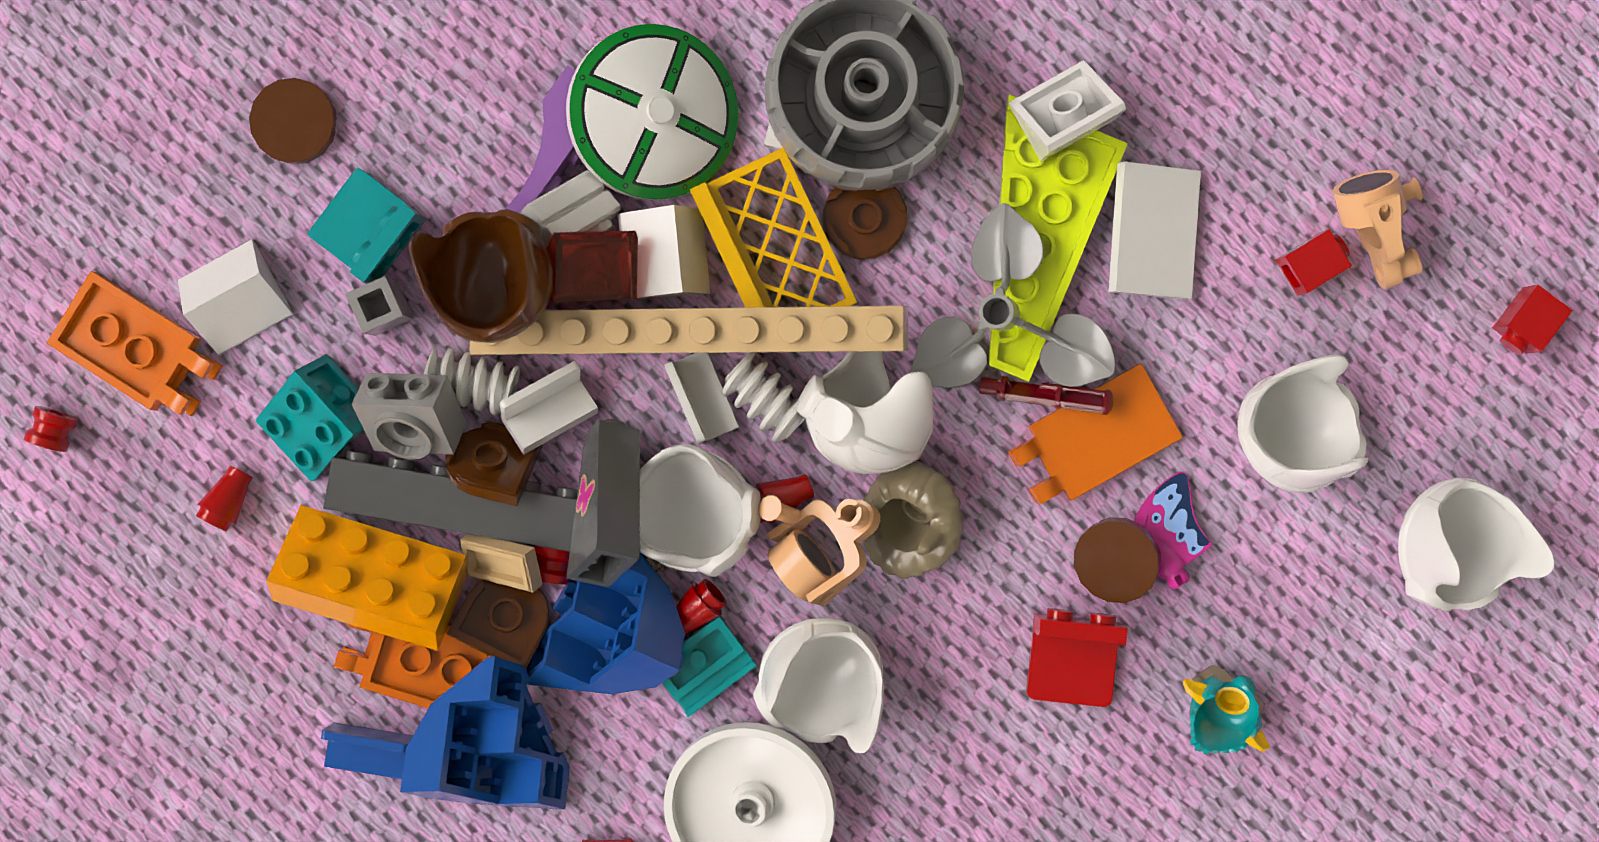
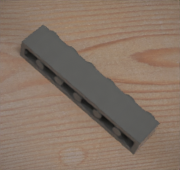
[323,450,578,551]

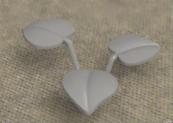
[909,203,1115,388]

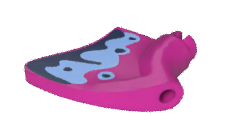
[1134,472,1213,589]

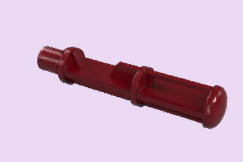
[979,376,1113,415]

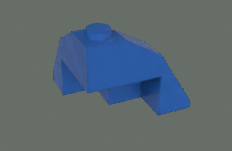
[526,553,685,694]
[400,656,570,810]

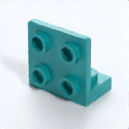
[308,168,427,284]
[256,354,365,481]

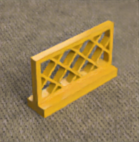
[689,148,857,308]

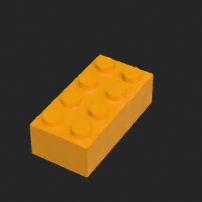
[266,505,468,651]

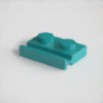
[662,616,757,717]

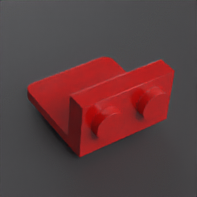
[1026,608,1128,707]

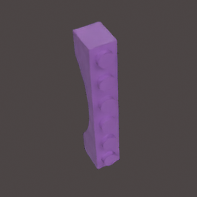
[505,65,581,213]

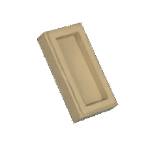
[460,534,543,592]

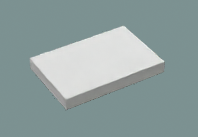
[1108,162,1201,299]

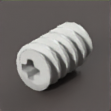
[424,346,520,416]
[722,352,806,444]

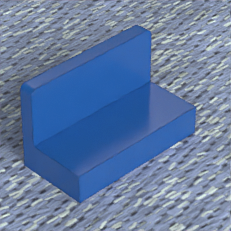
[321,722,413,779]

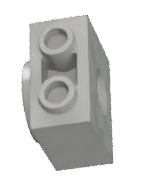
[352,373,467,459]

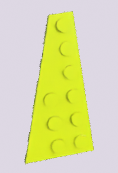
[988,94,1128,382]

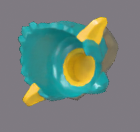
[1183,665,1270,755]

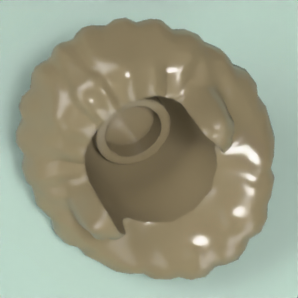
[863,462,963,579]

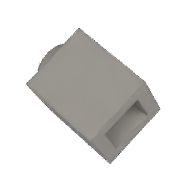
[346,276,414,336]

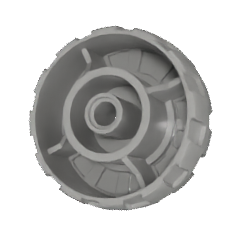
[765,0,964,192]

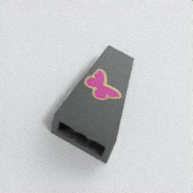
[567,419,640,587]

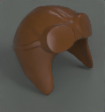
[409,209,554,343]

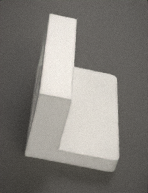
[664,353,740,444]
[500,361,598,455]

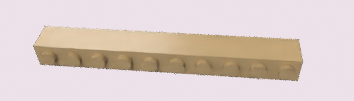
[470,306,909,355]

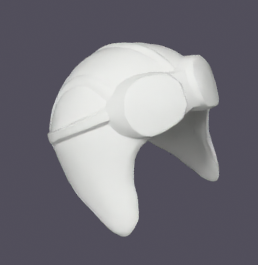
[797,351,934,474]
[1238,354,1369,493]
[640,444,761,577]
[1398,477,1554,612]
[753,618,884,753]

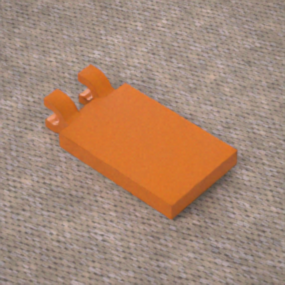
[46,271,223,416]
[1008,363,1183,504]
[333,623,490,708]

